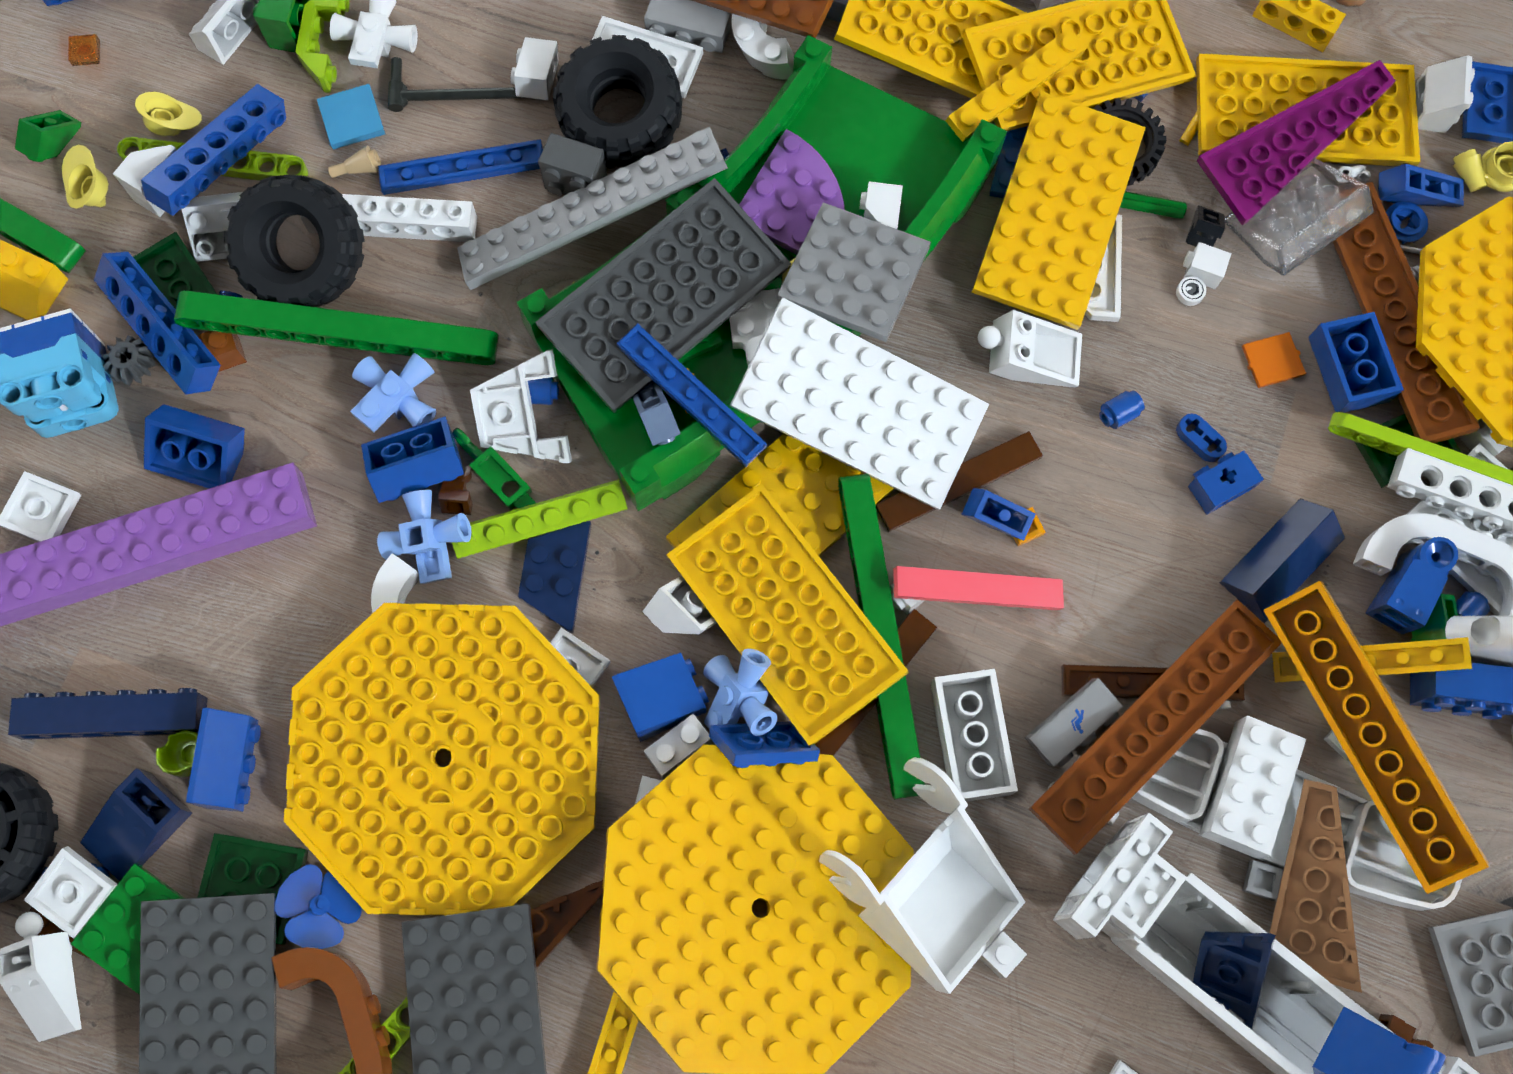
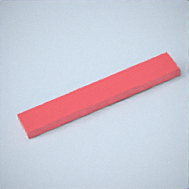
[893,566,1064,610]

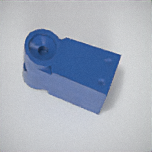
[1365,537,1458,635]
[1312,1007,1447,1074]

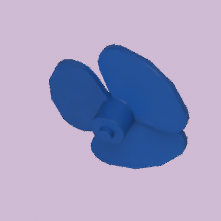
[275,864,362,949]

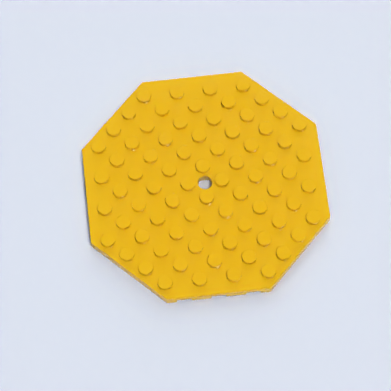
[1416,196,1513,447]
[284,603,600,916]
[596,744,914,1074]

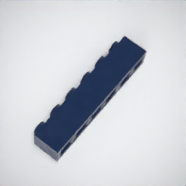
[8,688,208,740]

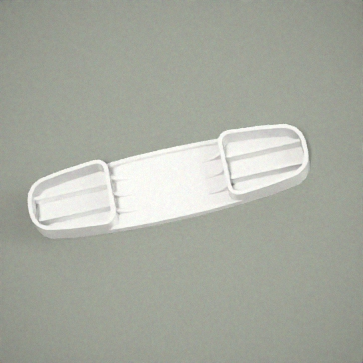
[1132,729,1462,911]

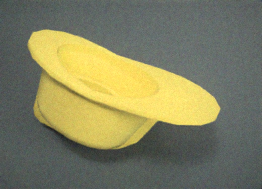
[135,92,202,136]
[62,145,109,209]

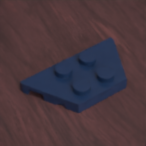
[518,521,592,633]
[1193,931,1276,1030]

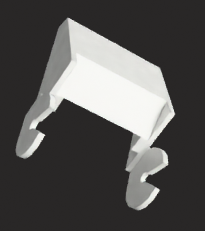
[819,757,1025,994]

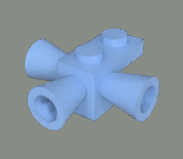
[350,353,436,433]
[377,490,471,584]
[703,649,777,736]

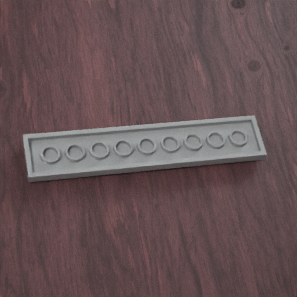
[457,127,728,290]

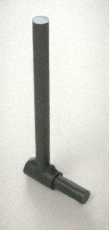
[388,57,526,112]

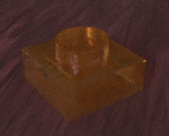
[68,34,100,66]

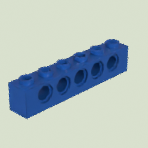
[141,84,286,216]
[94,252,221,395]

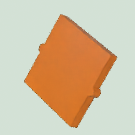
[1242,332,1306,388]

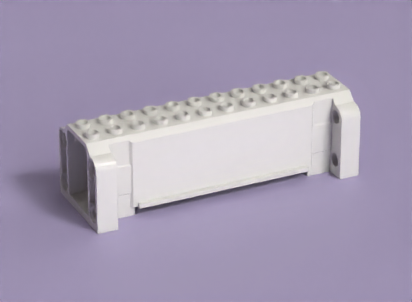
[1053,813,1480,1074]

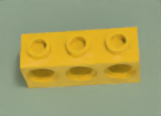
[1252,0,1346,52]

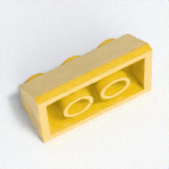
[0,240,68,320]

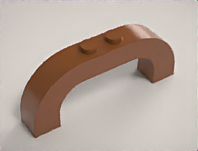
[271,947,392,1074]

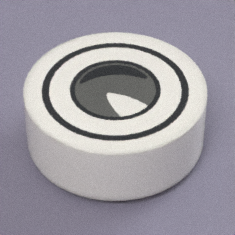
[1176,276,1206,306]

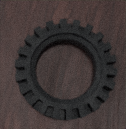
[1093,98,1166,186]

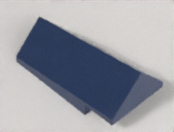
[1219,498,1345,623]

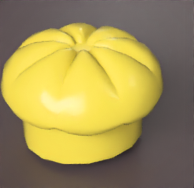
[1481,141,1513,192]

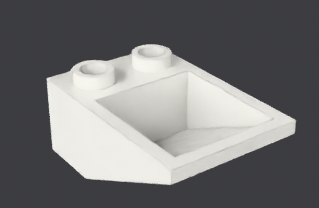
[978,310,1082,388]
[0,912,82,1042]

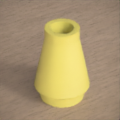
[1453,149,1487,193]

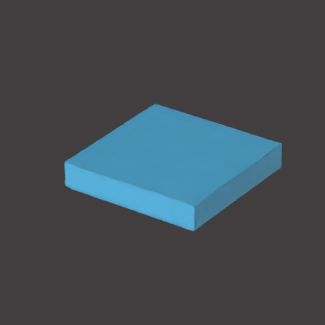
[317,84,386,150]

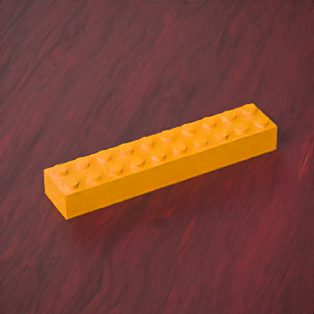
[1263,581,1489,894]

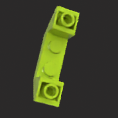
[295,0,350,93]

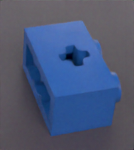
[1188,451,1264,515]

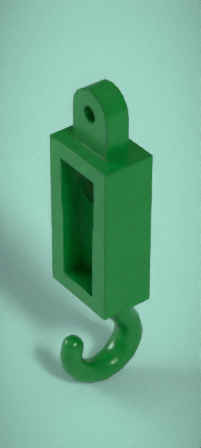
[452,428,536,511]

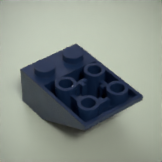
[80,768,192,881]

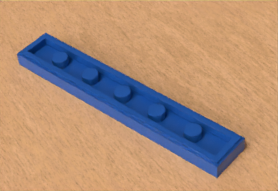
[378,139,543,195]
[617,323,767,467]

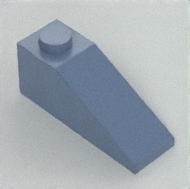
[632,381,681,445]

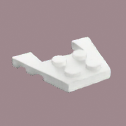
[470,349,572,463]

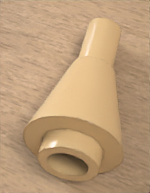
[328,145,381,178]

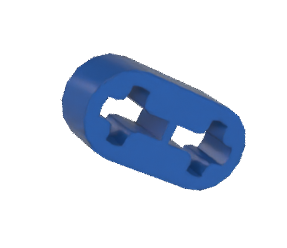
[1176,413,1227,462]

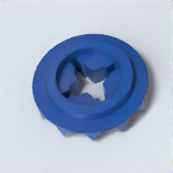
[1386,202,1428,244]

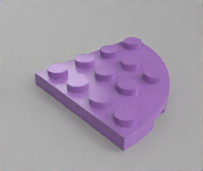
[739,129,845,255]

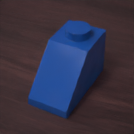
[961,488,1036,541]

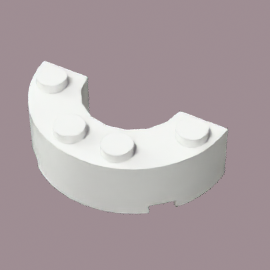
[732,14,794,79]

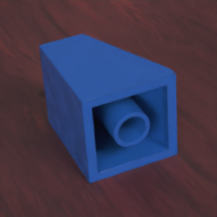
[612,652,709,742]

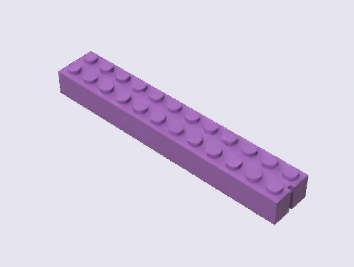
[0,463,317,627]

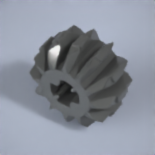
[102,335,156,386]

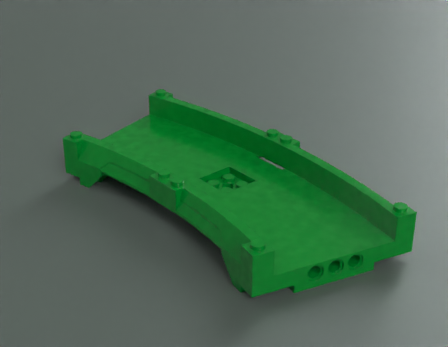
[517,35,1007,511]

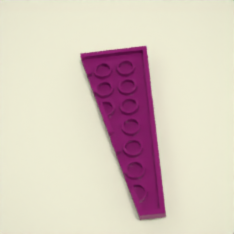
[1197,60,1396,225]

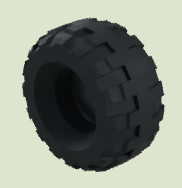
[553,35,682,168]
[224,175,365,307]
[0,763,59,903]

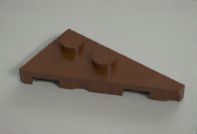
[530,880,603,969]

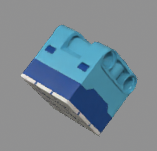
[0,308,119,438]

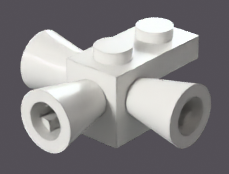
[330,0,418,68]

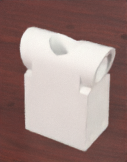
[1445,616,1513,667]

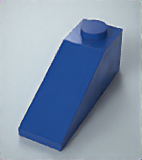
[1378,164,1464,207]

